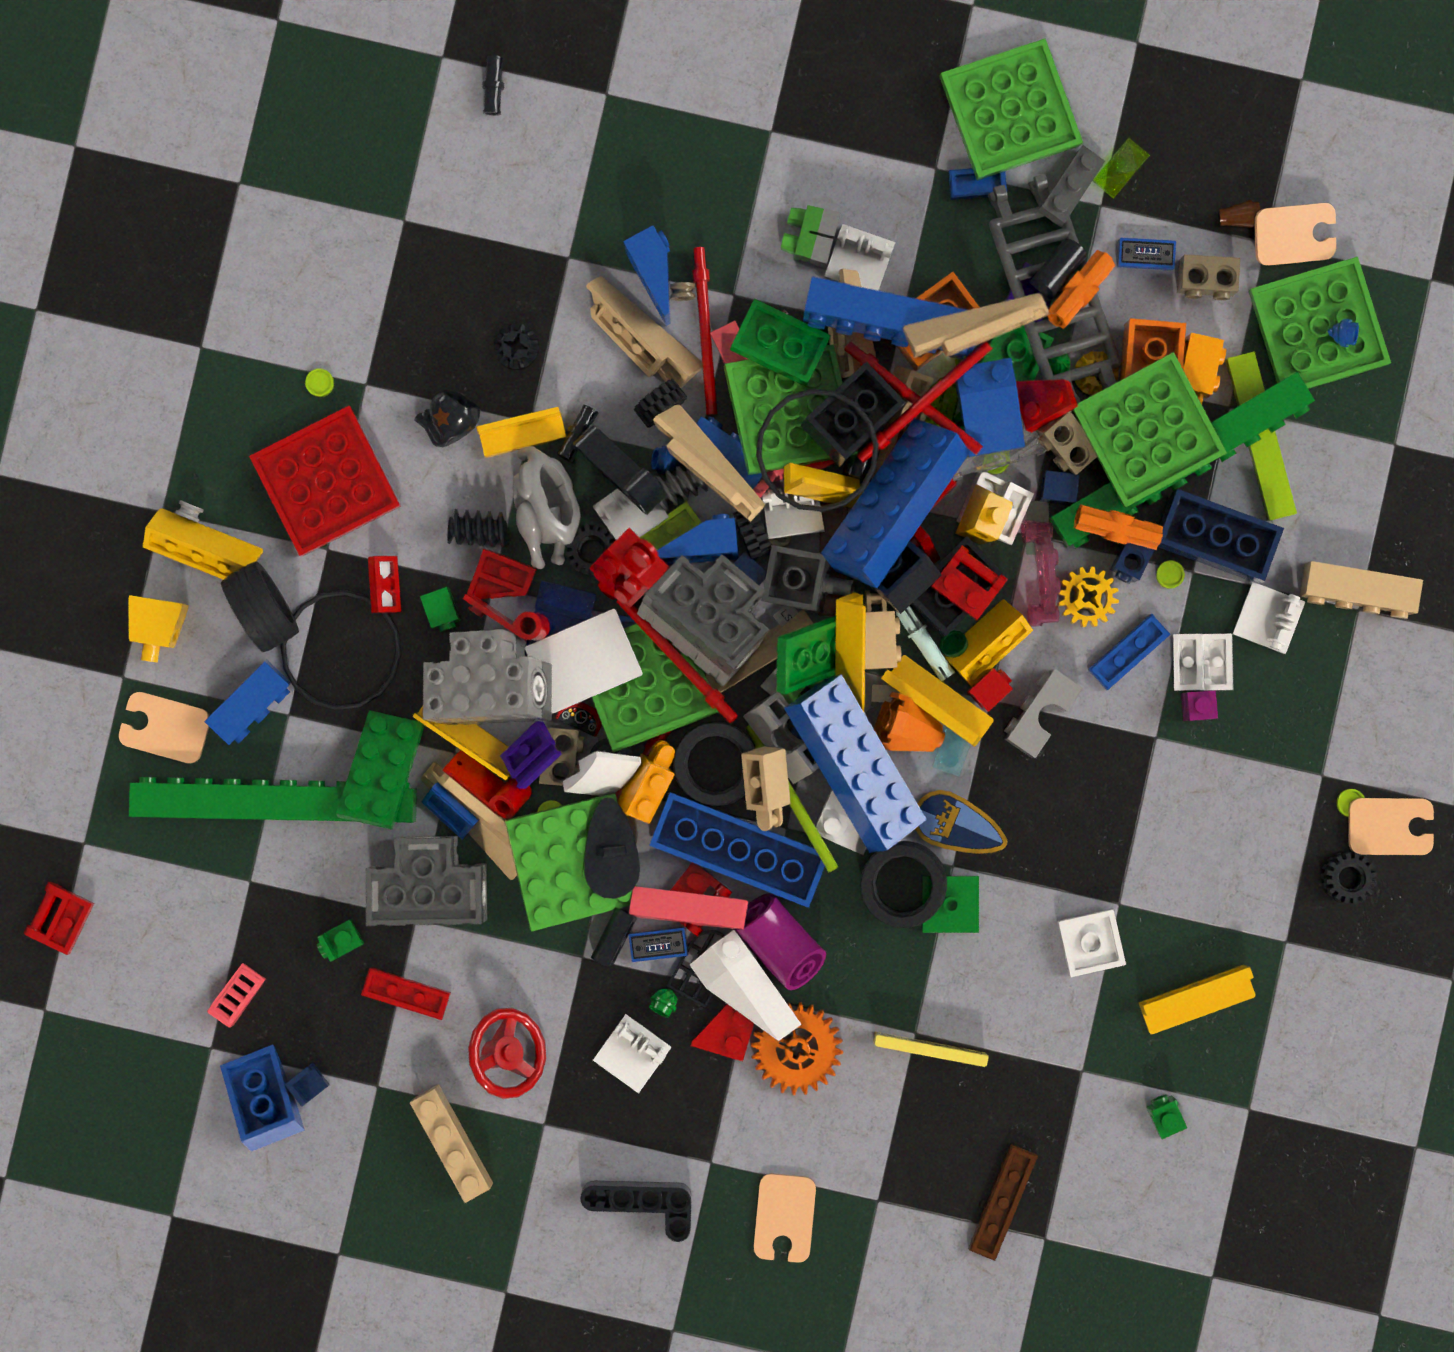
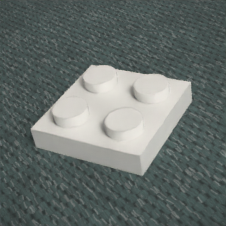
[1057,909,1126,977]

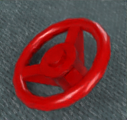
[468,1008,546,1099]

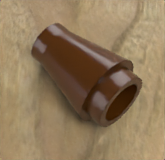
[1219,199,1260,228]

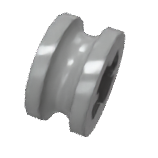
[175,500,204,523]

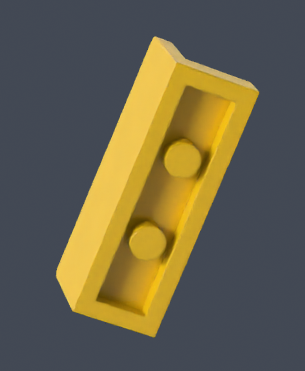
[476,407,567,458]
[784,463,863,508]
[943,599,1033,687]

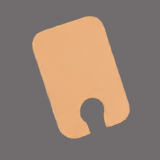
[1255,203,1336,265]
[119,692,210,763]
[1349,798,1434,855]
[754,1173,816,1262]

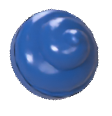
[1328,319,1359,347]
[651,446,681,474]

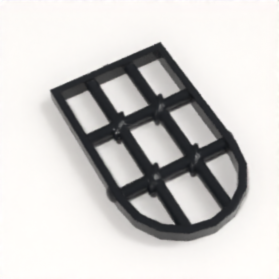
[666,930,725,1008]

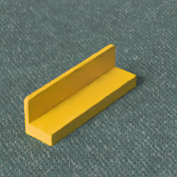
[143,508,263,579]
[835,593,866,712]
[881,655,994,747]
[413,706,511,780]
[1139,965,1255,1034]

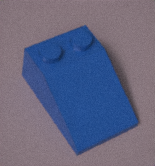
[623,225,671,326]
[955,358,1025,457]
[657,514,739,565]
[220,1045,305,1152]

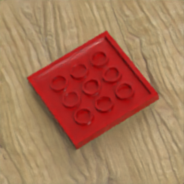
[249,405,401,557]

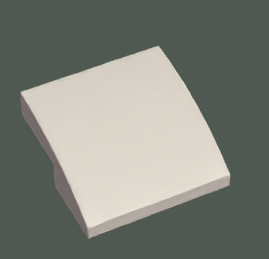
[956,470,1034,545]
[1173,634,1233,691]
[563,751,641,796]

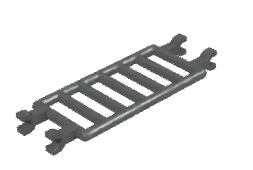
[988,173,1121,413]

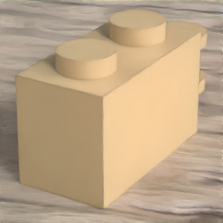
[864,590,901,670]
[741,747,790,831]

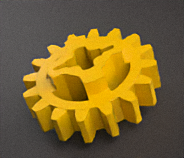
[1057,566,1119,628]

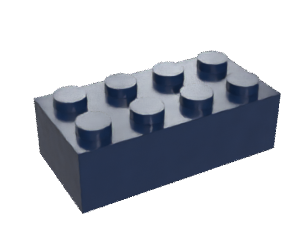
[1158,489,1284,583]

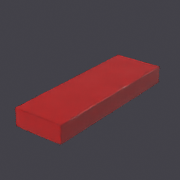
[361,967,451,1020]

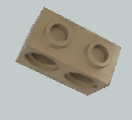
[1177,254,1240,300]
[1036,411,1097,475]
[539,727,584,786]

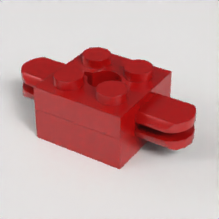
[589,528,670,608]

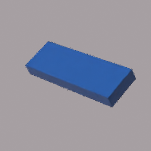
[1088,614,1171,690]

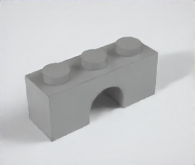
[1004,669,1083,758]
[743,692,819,784]

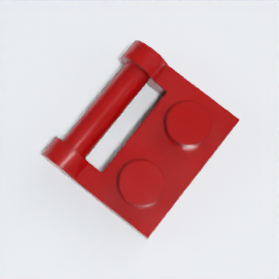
[931,545,1008,620]
[670,862,733,937]
[24,882,95,955]

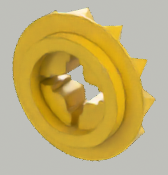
[1074,351,1119,396]

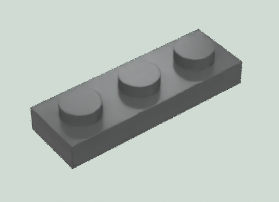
[1038,145,1105,227]

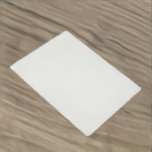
[525,609,643,713]

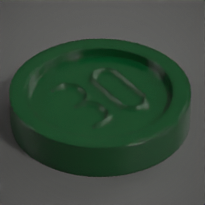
[939,631,968,658]

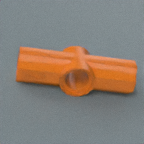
[1047,250,1115,329]
[1074,504,1163,550]

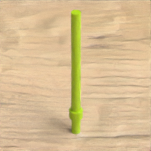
[746,725,838,872]

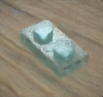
[932,727,971,777]

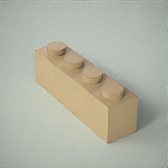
[1299,561,1423,619]
[410,1084,493,1203]

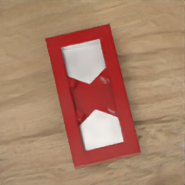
[368,556,401,613]

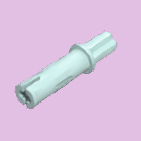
[896,606,955,681]

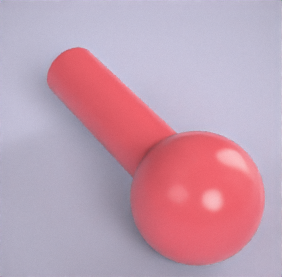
[753,469,784,498]

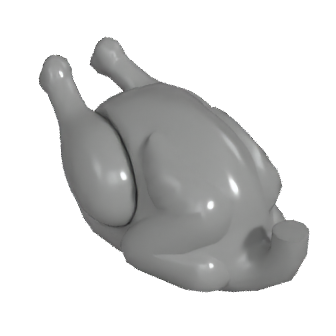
[512,446,581,569]

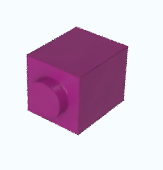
[1181,690,1218,721]

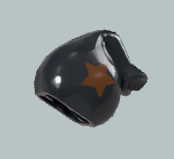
[414,390,480,448]

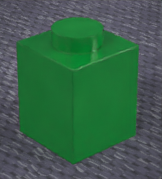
[420,587,461,632]

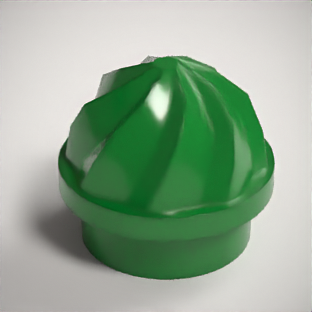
[1048,354,1071,375]
[649,989,677,1018]

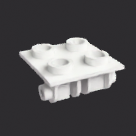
[824,224,895,291]
[762,488,825,539]
[593,489,669,540]
[1233,582,1305,654]
[593,1014,671,1093]

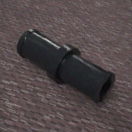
[482,55,504,116]
[557,404,599,462]

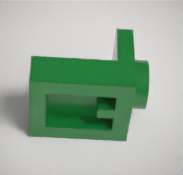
[317,919,364,962]
[1146,1094,1187,1140]

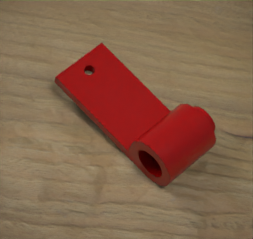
[463,594,550,641]
[442,750,532,819]

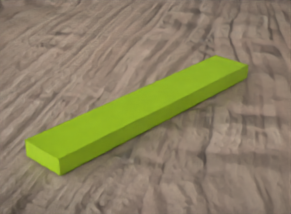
[1226,351,1297,521]

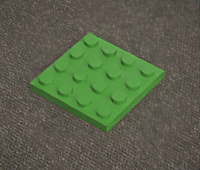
[939,38,1083,180]
[1248,256,1391,389]
[724,344,859,475]
[1072,352,1227,508]
[591,624,719,753]
[504,793,637,932]

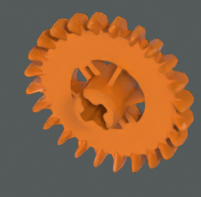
[751,1002,844,1096]

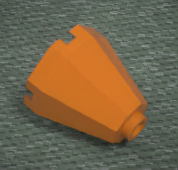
[873,692,945,752]

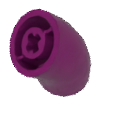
[733,893,826,990]

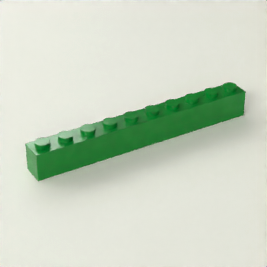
[1050,372,1315,549]
[129,777,417,823]

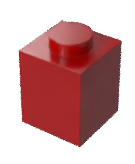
[967,668,1013,712]

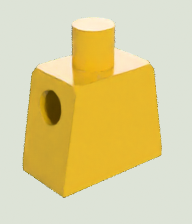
[955,484,1013,545]
[129,595,189,663]

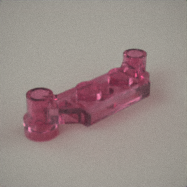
[1021,520,1061,627]

